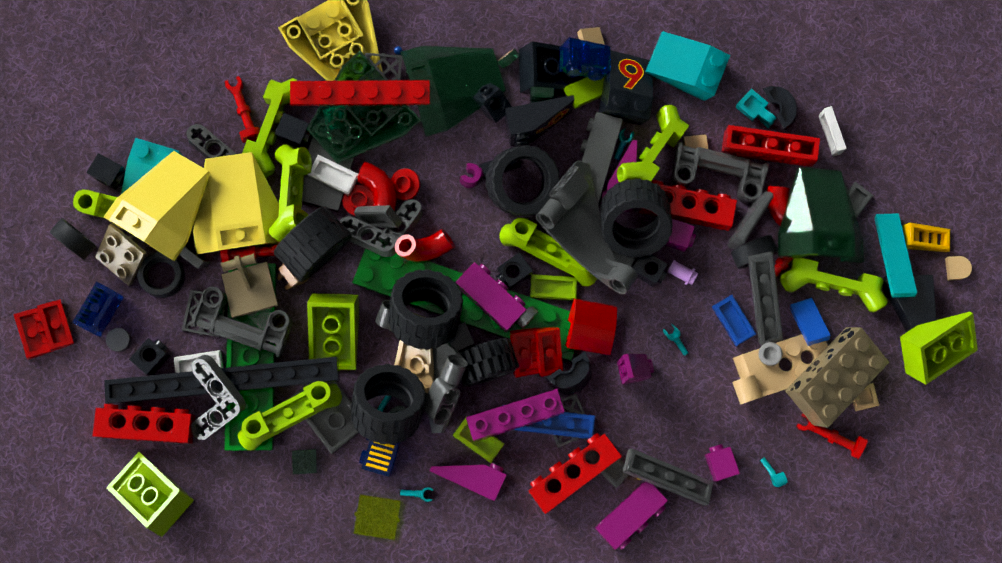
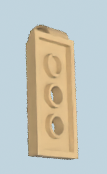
[732,334,828,405]

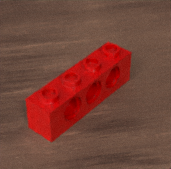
[722,125,820,167]
[639,180,737,231]
[93,404,195,444]
[528,433,622,514]

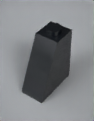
[882,275,936,332]

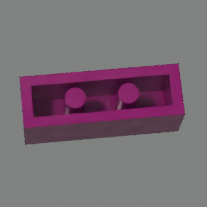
[456,262,526,333]
[594,481,668,550]

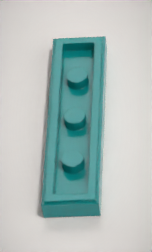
[874,213,917,298]

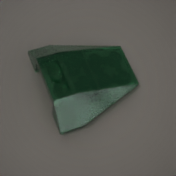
[400,46,506,137]
[307,51,421,164]
[778,167,864,263]

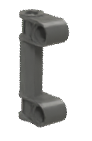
[671,142,768,204]
[191,287,293,358]

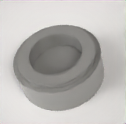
[758,342,783,366]

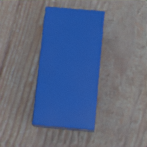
[712,295,756,346]
[790,298,831,346]

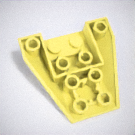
[278,0,383,81]
[103,151,210,261]
[193,152,279,254]

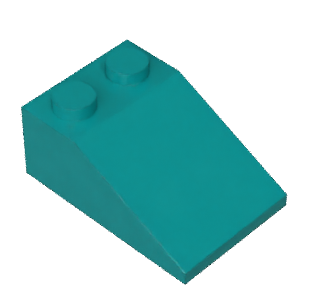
[645,31,730,101]
[121,138,183,194]

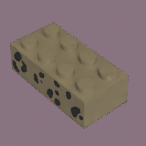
[785,327,889,428]

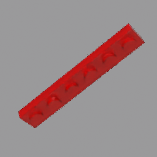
[290,80,430,106]

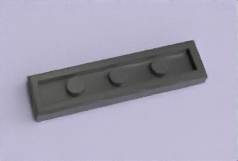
[748,252,783,345]
[623,448,714,506]

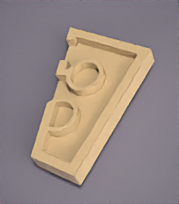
[394,312,435,393]

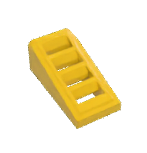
[902,223,950,252]

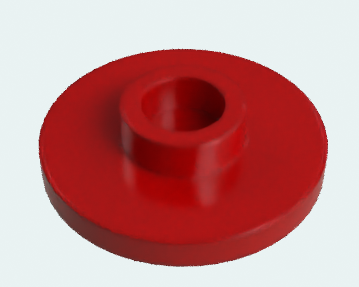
[391,168,420,201]
[343,185,374,216]

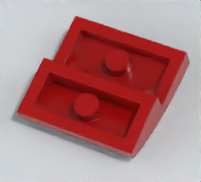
[14,299,74,360]
[565,299,617,355]
[510,327,563,378]

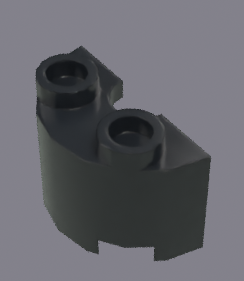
[763,86,798,130]
[546,351,592,395]

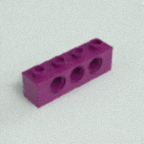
[466,389,565,442]

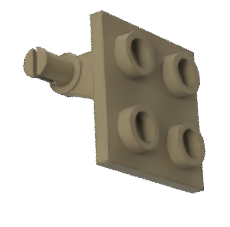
[95,223,147,286]
[221,253,278,319]

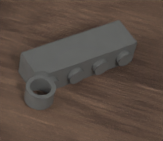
[577,112,623,203]

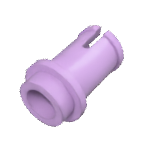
[668,260,699,285]

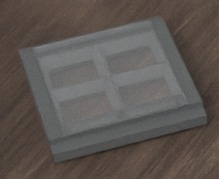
[727,191,774,250]

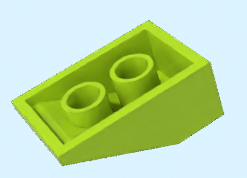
[307,293,359,370]
[900,312,978,385]
[107,452,194,537]

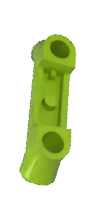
[242,78,297,178]
[617,105,689,183]
[268,144,312,242]
[73,189,117,218]
[499,218,597,286]
[780,258,888,313]
[238,381,342,450]

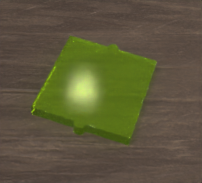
[353,495,401,540]

